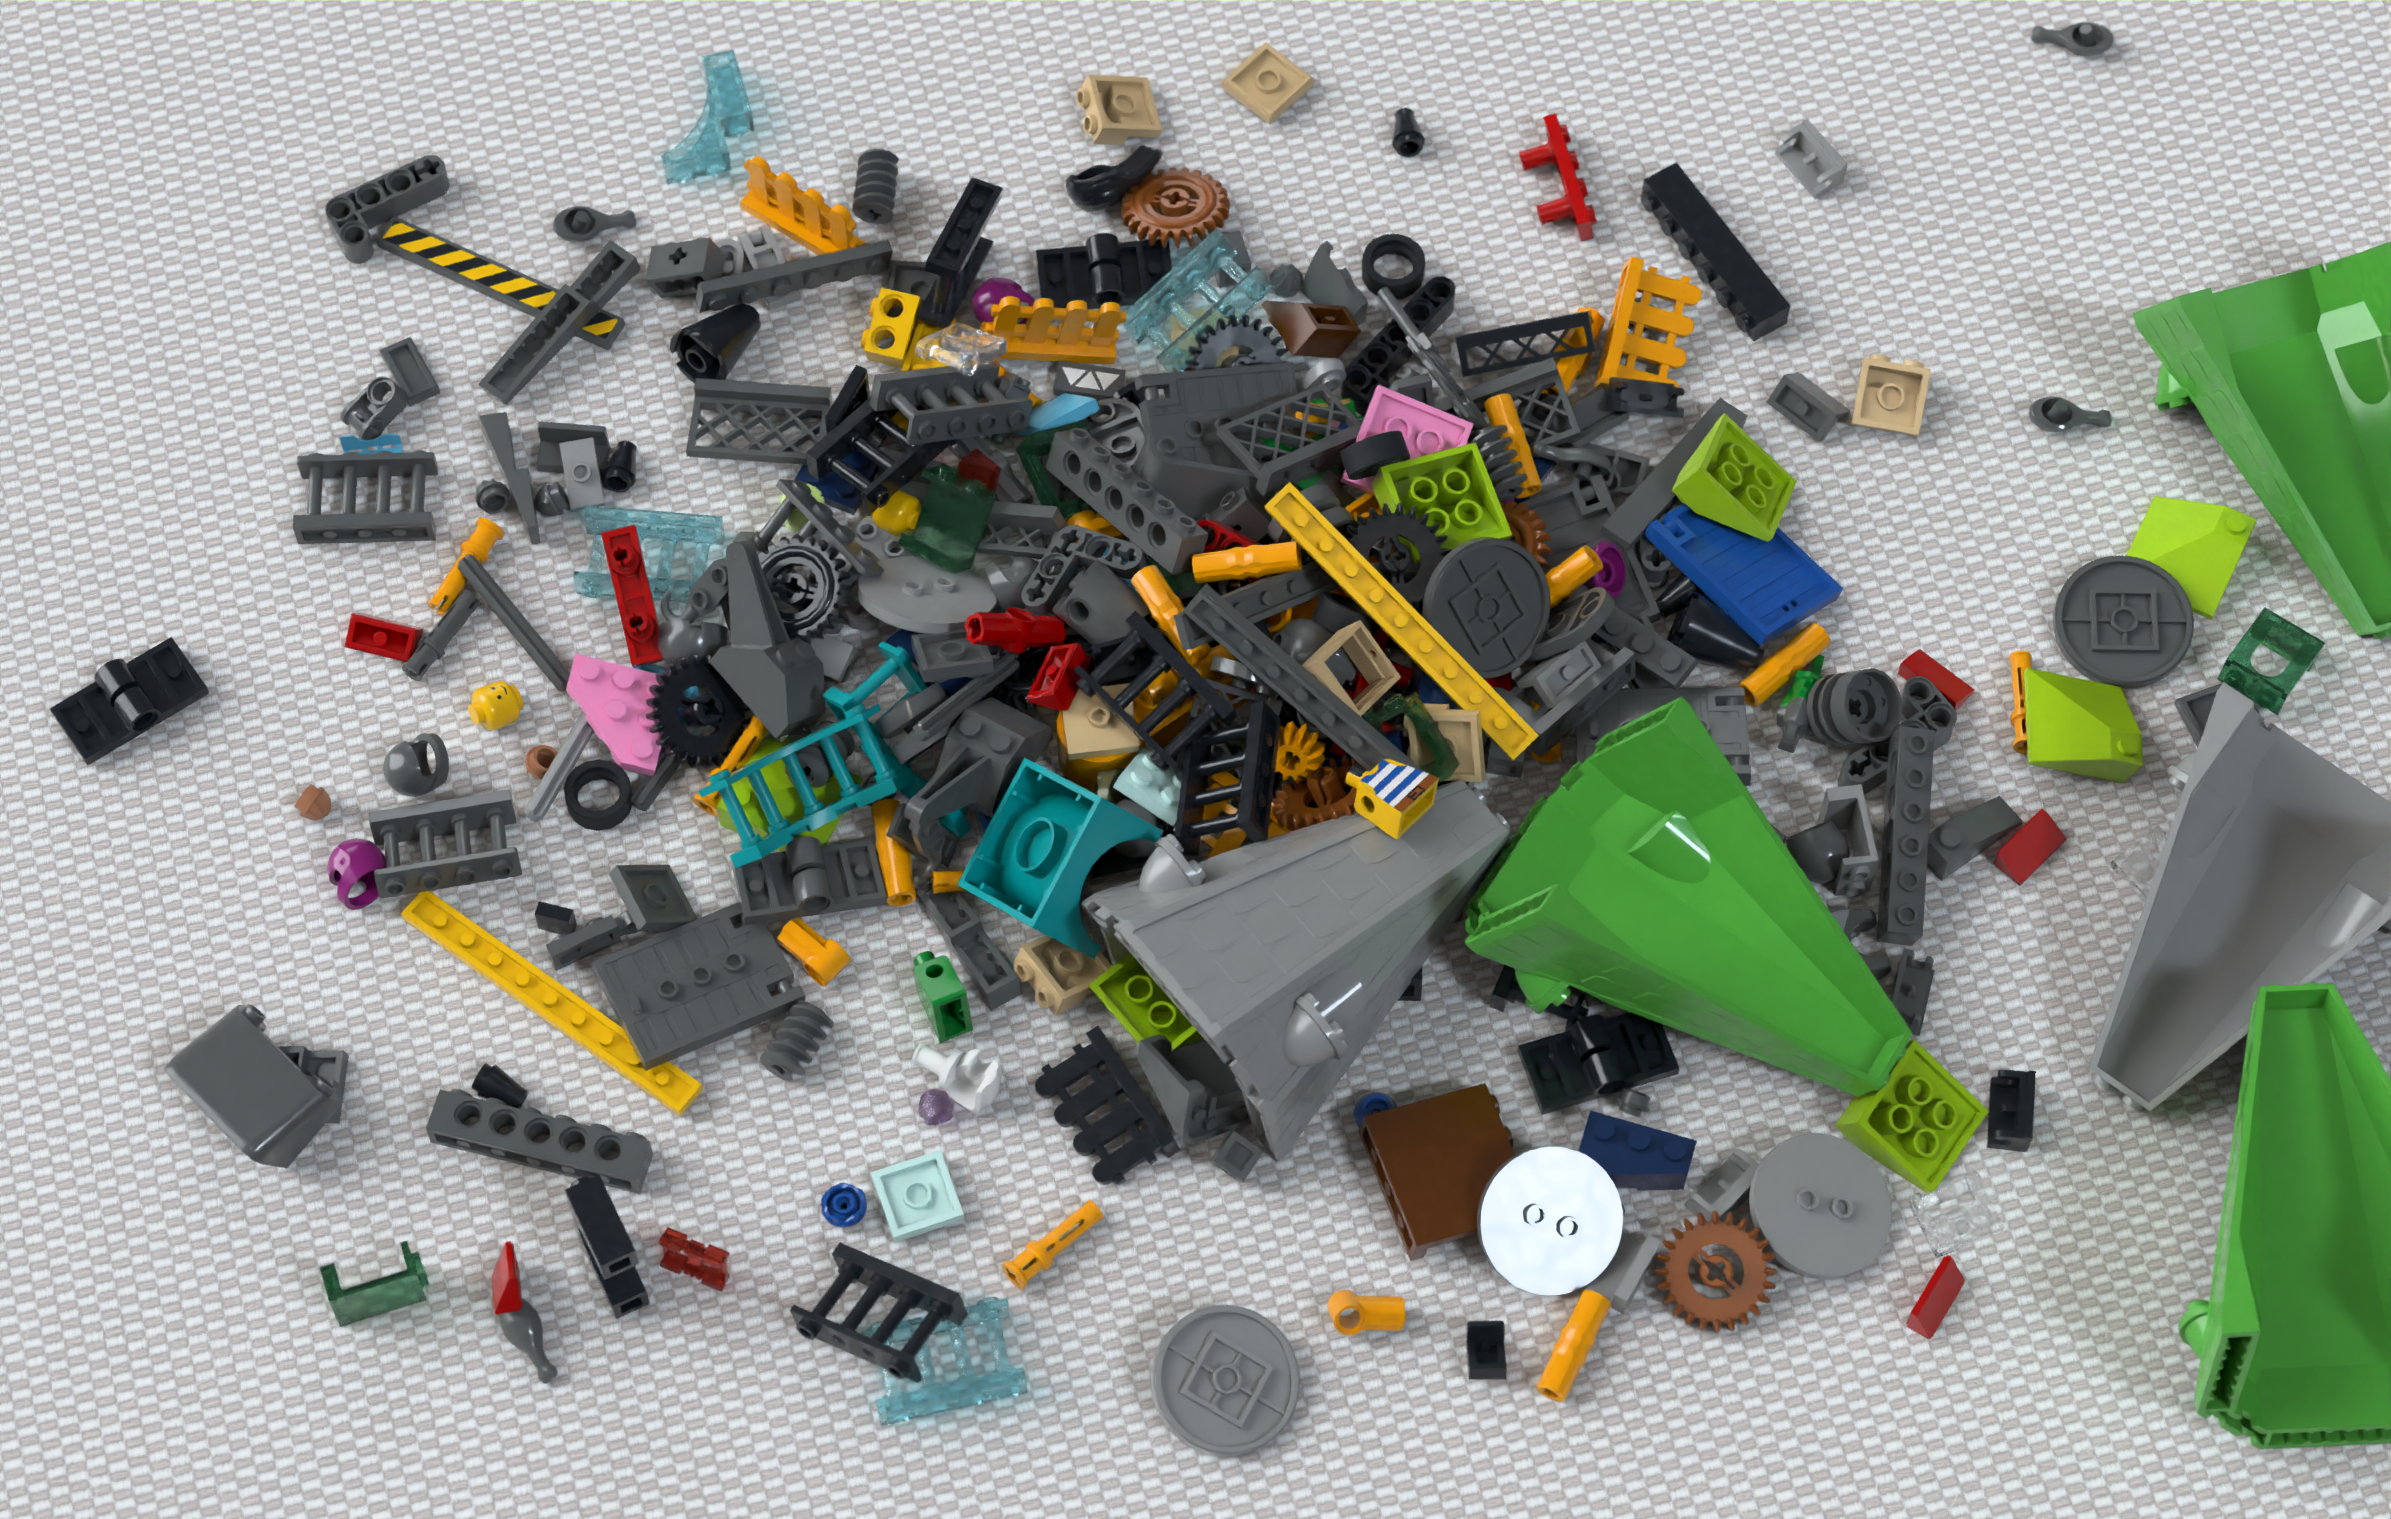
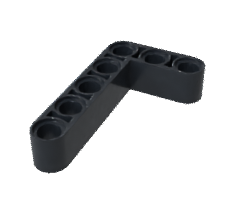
[1340,276,1456,416]

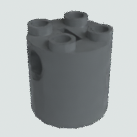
[1052,559,1152,645]

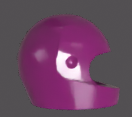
[972,277,1035,324]
[327,838,386,910]

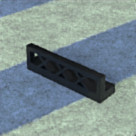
[1455,310,1596,377]

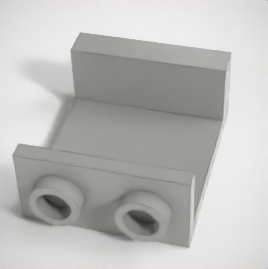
[1818,784,1879,897]

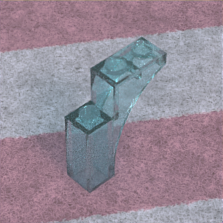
[661,49,754,185]

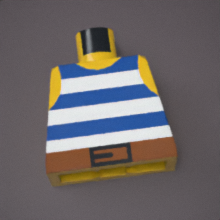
[1345,759,1439,839]

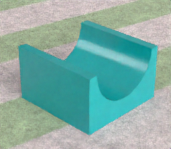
[957,758,1163,959]

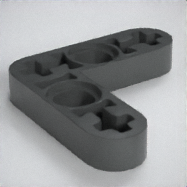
[1021,525,1148,615]

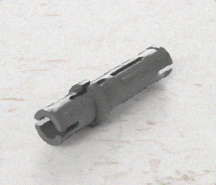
[402,589,481,681]

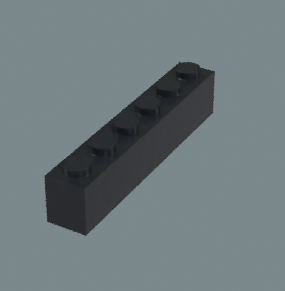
[1640,162,1790,341]

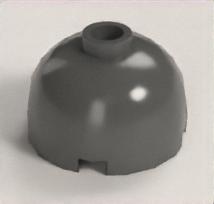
[658,621,728,665]

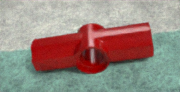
[964,607,1066,653]

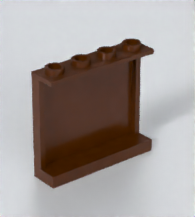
[1358,1083,1515,1261]

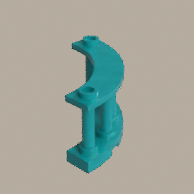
[822,641,971,838]
[699,704,915,869]

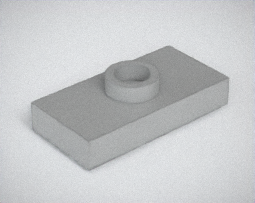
[559,437,606,512]

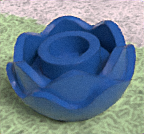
[1353,1092,1398,1128]
[821,1183,867,1228]

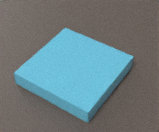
[1013,393,1099,439]

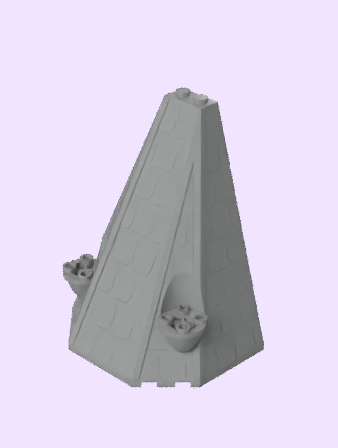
[2088,682,2391,1112]
[1081,779,1510,1162]

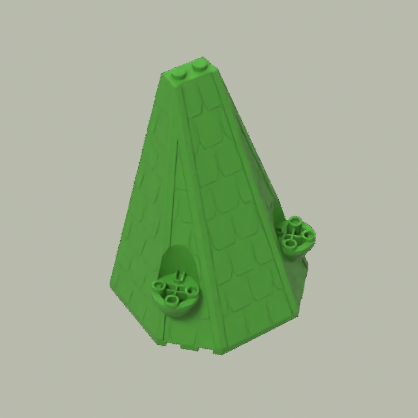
[2133,241,2391,639]
[1465,697,1913,1097]
[2178,982,2391,1449]

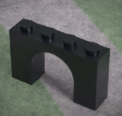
[565,1174,650,1319]

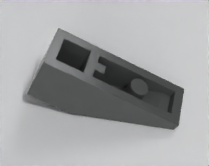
[1927,796,2023,881]

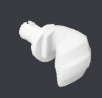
[912,1043,1002,1113]

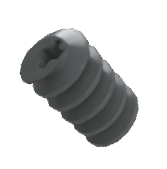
[852,148,899,224]
[1467,425,1527,502]
[785,721,855,788]
[760,1000,834,1081]

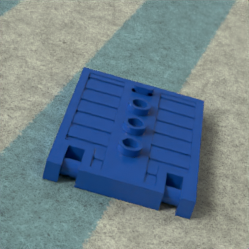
[1644,504,1843,646]

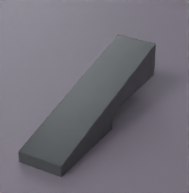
[479,412,541,545]
[916,883,1022,1011]

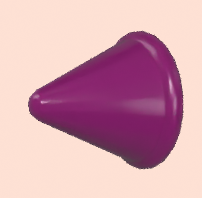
[1583,541,1626,599]

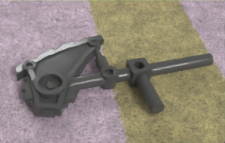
[1377,287,1489,431]

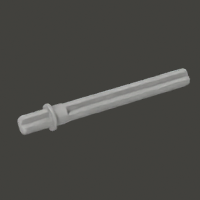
[524,711,594,822]

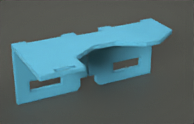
[340,434,402,454]

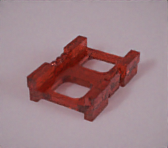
[659,1227,730,1292]

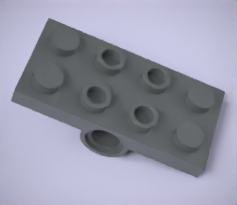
[732,836,887,925]

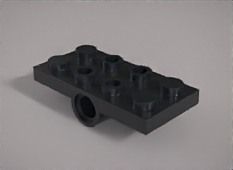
[1036,233,1176,309]
[50,637,209,766]
[1517,1012,1680,1115]

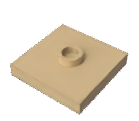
[1222,42,1314,125]
[1062,683,1139,760]

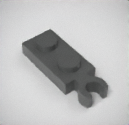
[546,910,638,971]

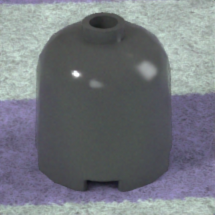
[1272,618,1358,686]

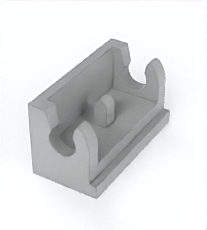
[1775,119,1848,199]
[799,633,860,683]
[1684,1149,1759,1222]

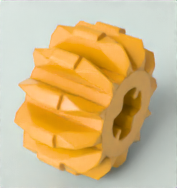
[1275,721,1325,784]

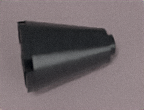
[670,303,761,383]
[1667,591,1765,672]

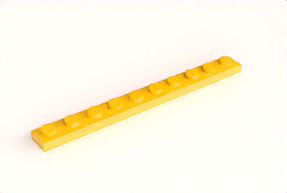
[1264,482,1539,762]
[401,891,703,1117]

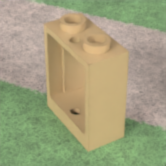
[1301,620,1401,716]

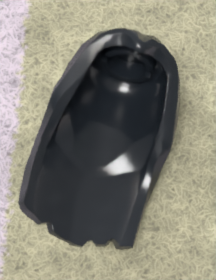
[1065,145,1163,212]

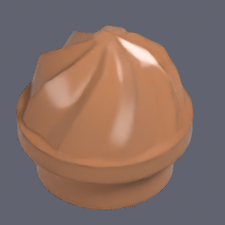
[525,745,558,780]
[294,784,331,821]

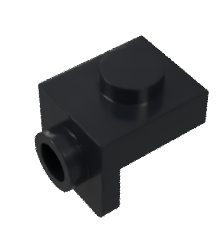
[1466,1321,1507,1380]

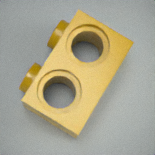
[861,287,923,368]

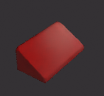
[344,613,424,662]
[1026,643,1091,711]
[1898,649,1974,711]
[1993,809,2067,886]
[491,1241,523,1315]
[1906,1255,1964,1339]

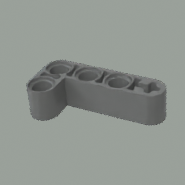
[325,155,450,264]
[1838,676,1957,795]

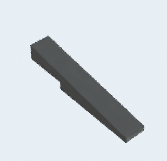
[479,240,641,405]
[1600,398,1748,550]

